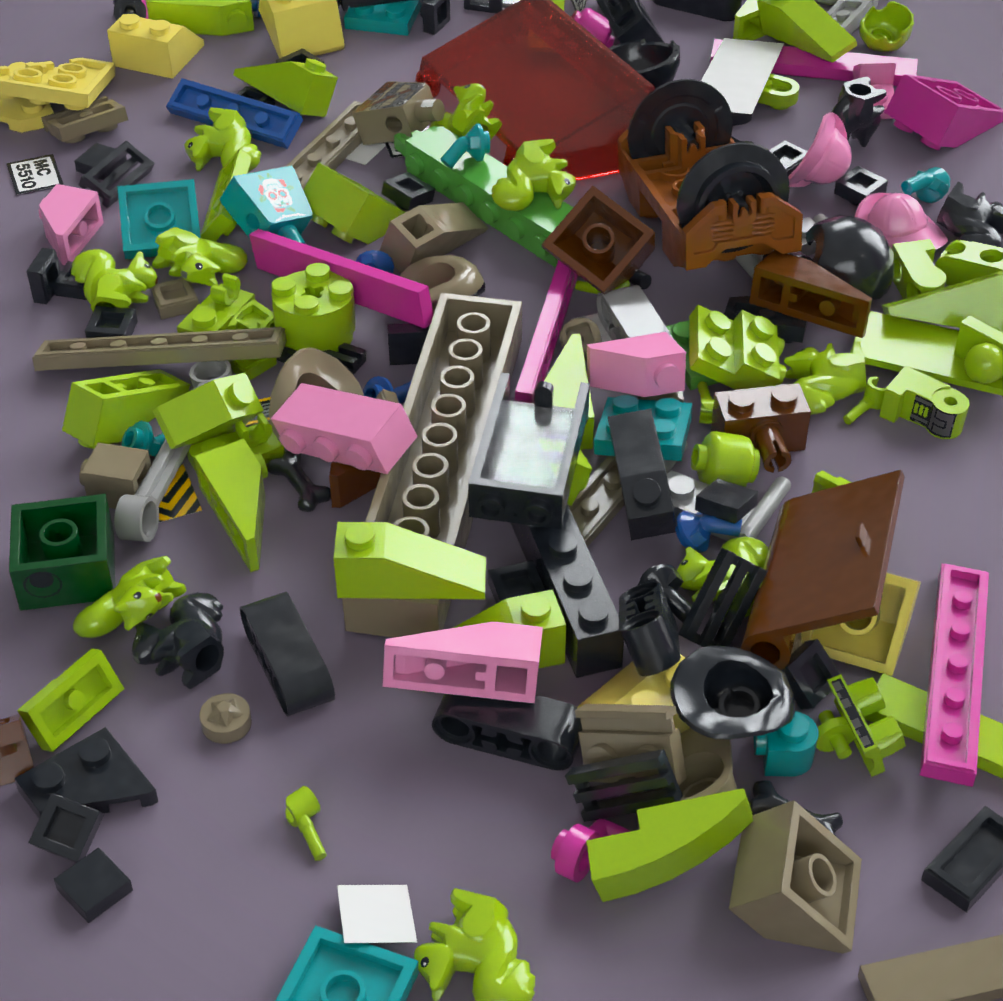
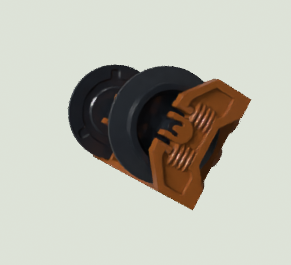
[618,79,803,271]

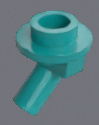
[440,123,491,169]
[901,167,951,203]
[122,421,166,457]

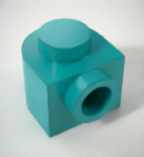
[753,711,819,777]

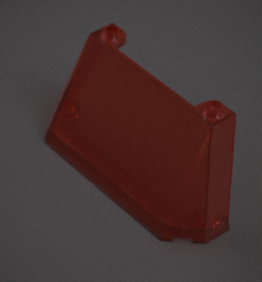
[415,0,655,181]

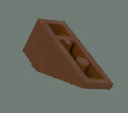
[749,250,872,338]

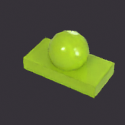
[954,315,1003,384]

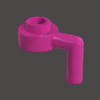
[551,819,631,883]

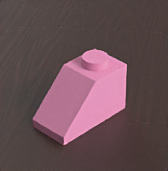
[39,184,104,265]
[587,332,686,397]

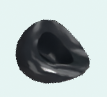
[670,646,795,740]

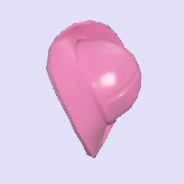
[788,112,852,187]
[855,193,948,251]

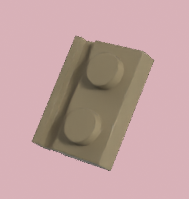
[41,96,128,143]
[575,704,687,785]

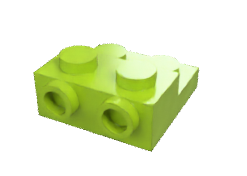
[689,304,786,390]

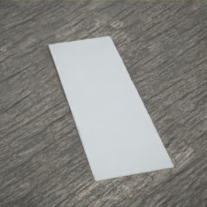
[701,38,784,114]

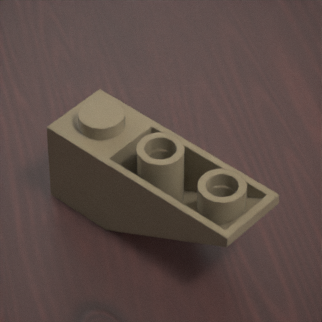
[380,202,488,273]

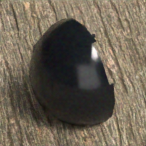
[597,39,680,102]
[806,215,894,300]

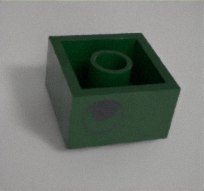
[9,494,116,611]

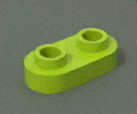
[757,74,799,110]

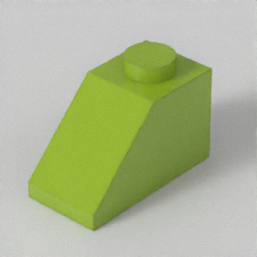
[152,373,264,450]

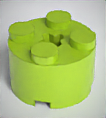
[271,263,356,352]

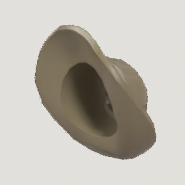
[400,255,484,315]
[269,347,364,441]

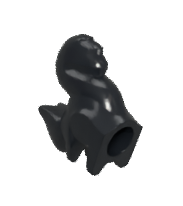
[815,77,887,147]
[936,182,1003,248]
[132,592,224,689]

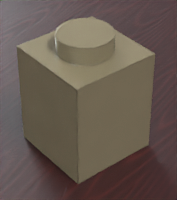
[79,443,151,509]

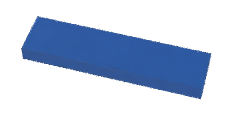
[166,78,303,149]

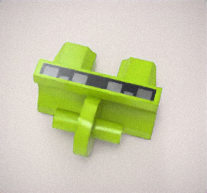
[816,674,906,777]

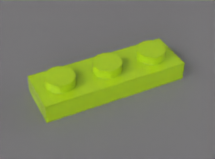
[201,149,252,241]

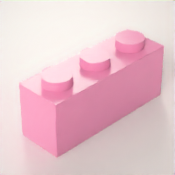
[271,383,418,474]

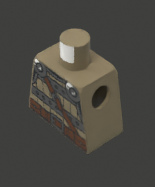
[352,81,445,145]

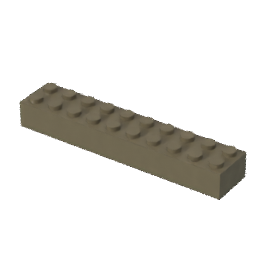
[342,293,522,638]

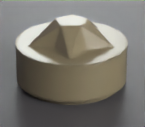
[560,318,602,361]
[199,693,252,744]

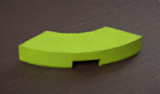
[227,299,277,381]

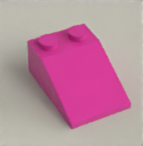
[884,74,1003,150]

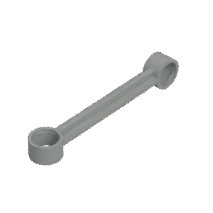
[114,360,233,542]

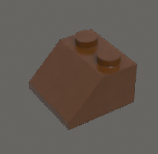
[541,185,655,295]

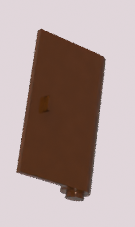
[741,469,905,670]

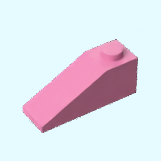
[382,622,543,703]

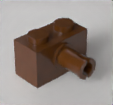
[711,383,811,473]

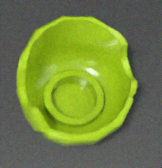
[859,1,914,52]

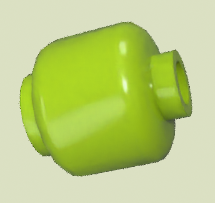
[691,431,760,487]

